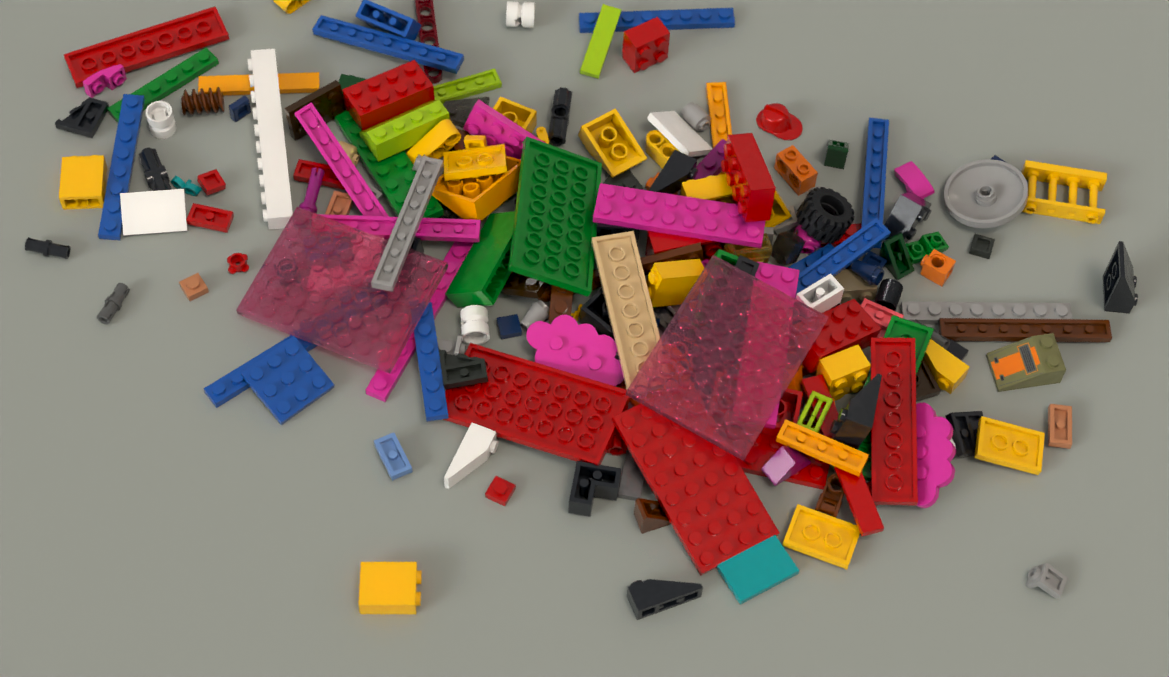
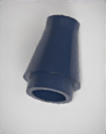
[851,260,884,286]

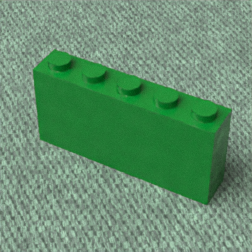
[445,211,515,308]

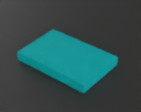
[716,535,799,605]

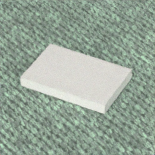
[647,111,713,157]
[120,189,188,236]

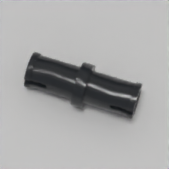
[25,237,71,259]

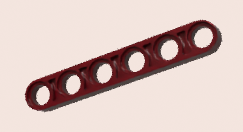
[415,0,443,84]

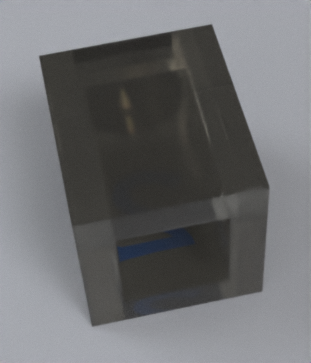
[769,230,806,266]

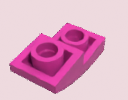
[83,64,127,98]
[894,161,935,199]

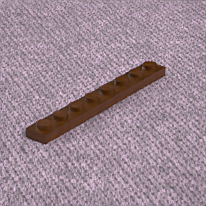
[538,243,704,302]
[938,318,1112,342]

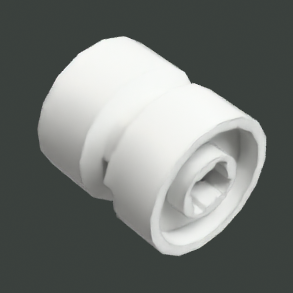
[506,1,535,28]
[146,101,176,139]
[460,305,490,345]

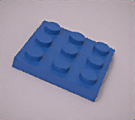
[241,336,334,425]

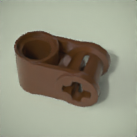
[815,474,844,518]

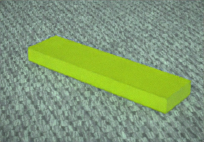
[580,4,622,79]
[434,68,502,104]

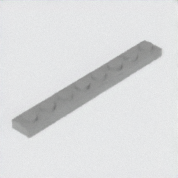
[371,156,444,292]
[900,302,1073,324]

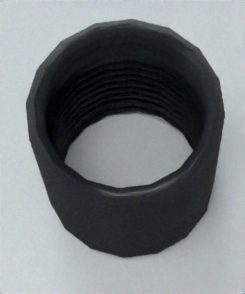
[874,278,903,311]

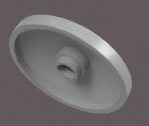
[944,159,1028,228]

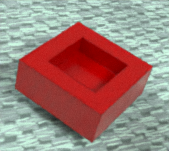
[197,169,226,196]
[485,476,516,506]

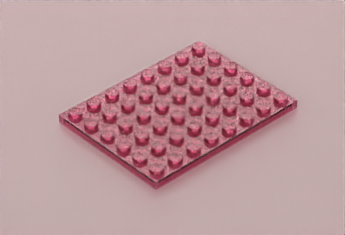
[236,207,448,374]
[626,255,829,461]

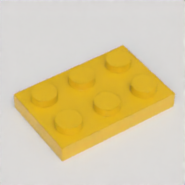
[443,144,507,181]
[974,416,1045,475]
[782,504,860,569]

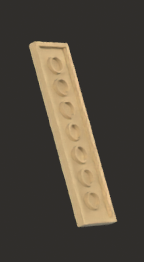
[591,231,672,394]

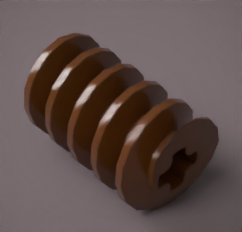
[181,87,225,116]

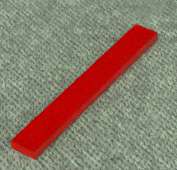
[801,374,884,537]

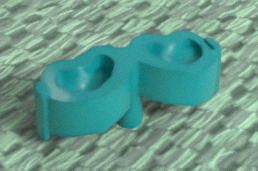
[171,175,202,196]

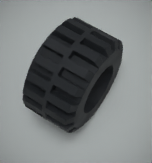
[796,187,855,243]

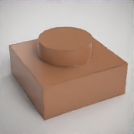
[179,273,209,301]

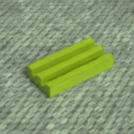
[797,391,833,433]

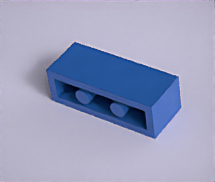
[356,0,422,41]

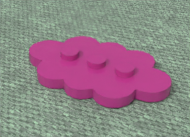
[526,315,624,386]
[916,403,956,508]

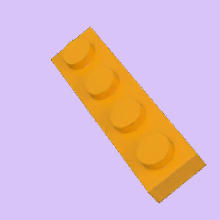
[776,419,869,477]

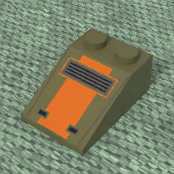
[986,333,1066,392]

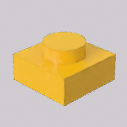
[464,135,487,149]

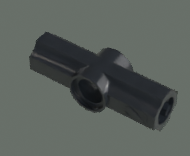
[548,87,572,146]
[139,147,172,191]

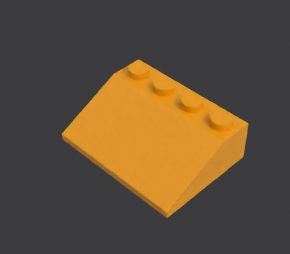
[432,156,521,221]

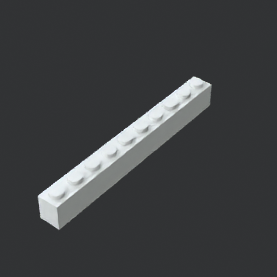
[248,49,294,230]

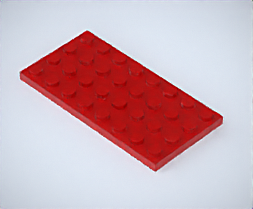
[443,343,632,465]
[612,379,780,576]

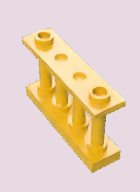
[1021,160,1107,224]

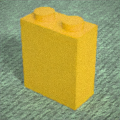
[59,155,108,210]
[646,259,708,307]
[358,562,422,614]

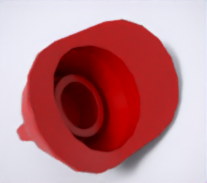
[756,103,803,140]

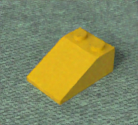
[578,108,648,178]

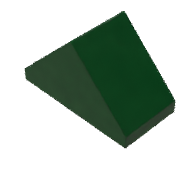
[824,140,849,169]
[879,233,915,280]

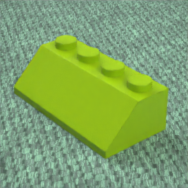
[359,100,450,162]

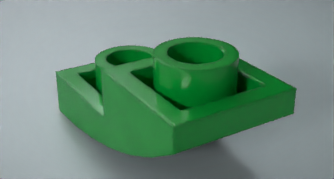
[906,231,949,264]

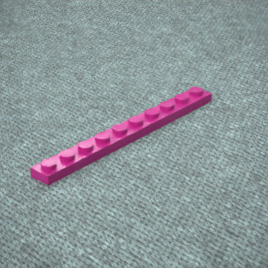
[365,241,474,402]

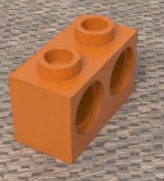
[774,145,818,196]

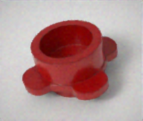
[227,253,249,274]

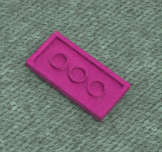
[463,99,545,160]

